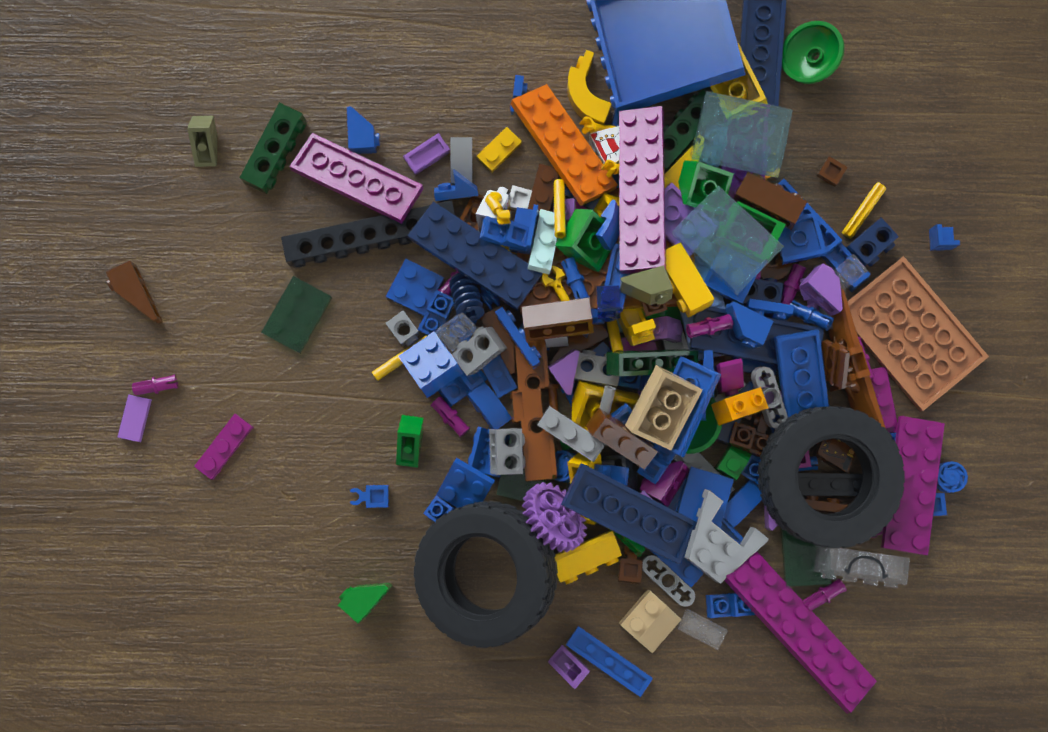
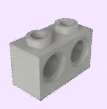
[452,326,507,376]
[574,350,619,388]
[489,428,525,475]

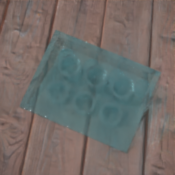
[690,91,793,178]
[672,186,784,295]

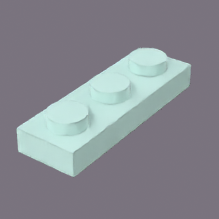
[527,209,557,274]

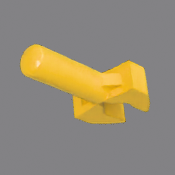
[542,266,570,301]

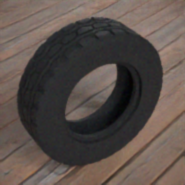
[758,406,905,548]
[414,501,558,648]

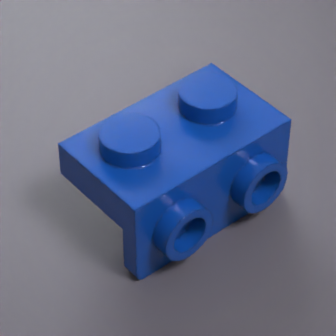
[468,427,510,477]

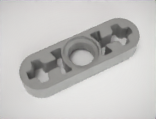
[751,366,788,429]
[642,555,695,607]

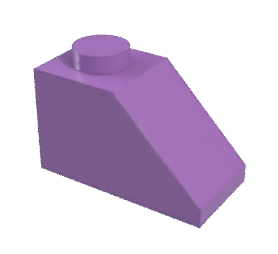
[799,263,843,316]

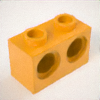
[711,387,769,425]

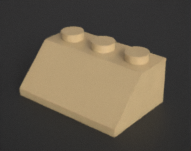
[625,365,703,450]

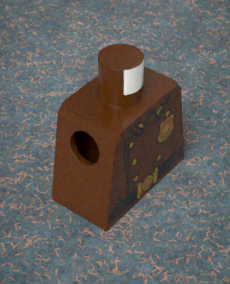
[813,438,856,473]

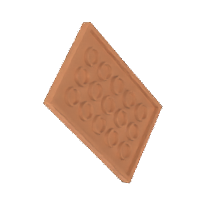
[847,256,989,412]

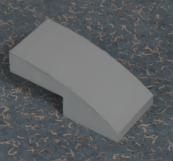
[450,137,473,184]

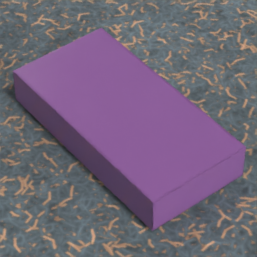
[403,133,450,175]
[118,394,152,442]

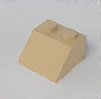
[619,589,682,653]

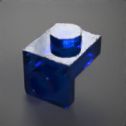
[596,285,620,322]

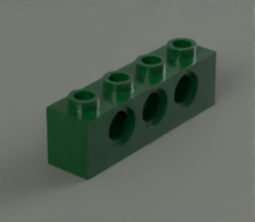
[664,90,721,174]
[239,102,306,194]
[606,349,698,376]

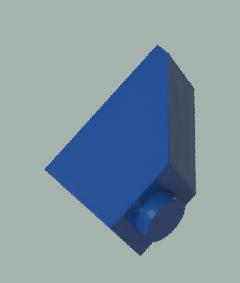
[347,106,380,154]
[725,301,774,349]

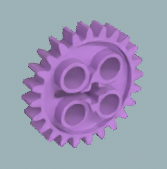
[522,482,587,552]

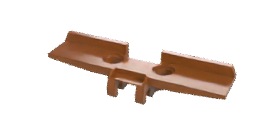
[828,289,885,427]
[510,331,559,481]

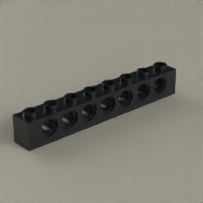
[281,200,455,268]

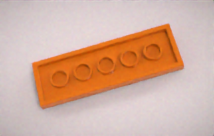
[510,84,617,206]

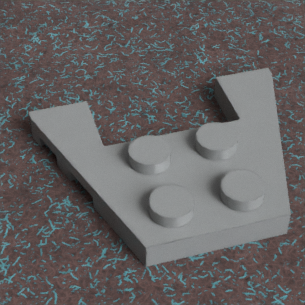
[684,489,769,583]

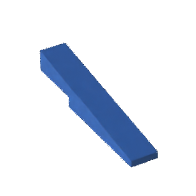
[778,179,871,293]

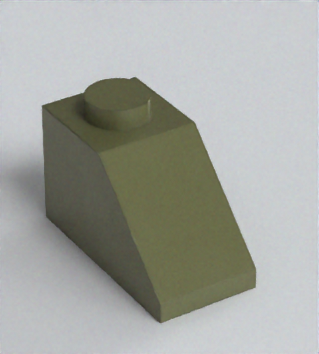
[187,116,217,167]
[620,265,673,305]

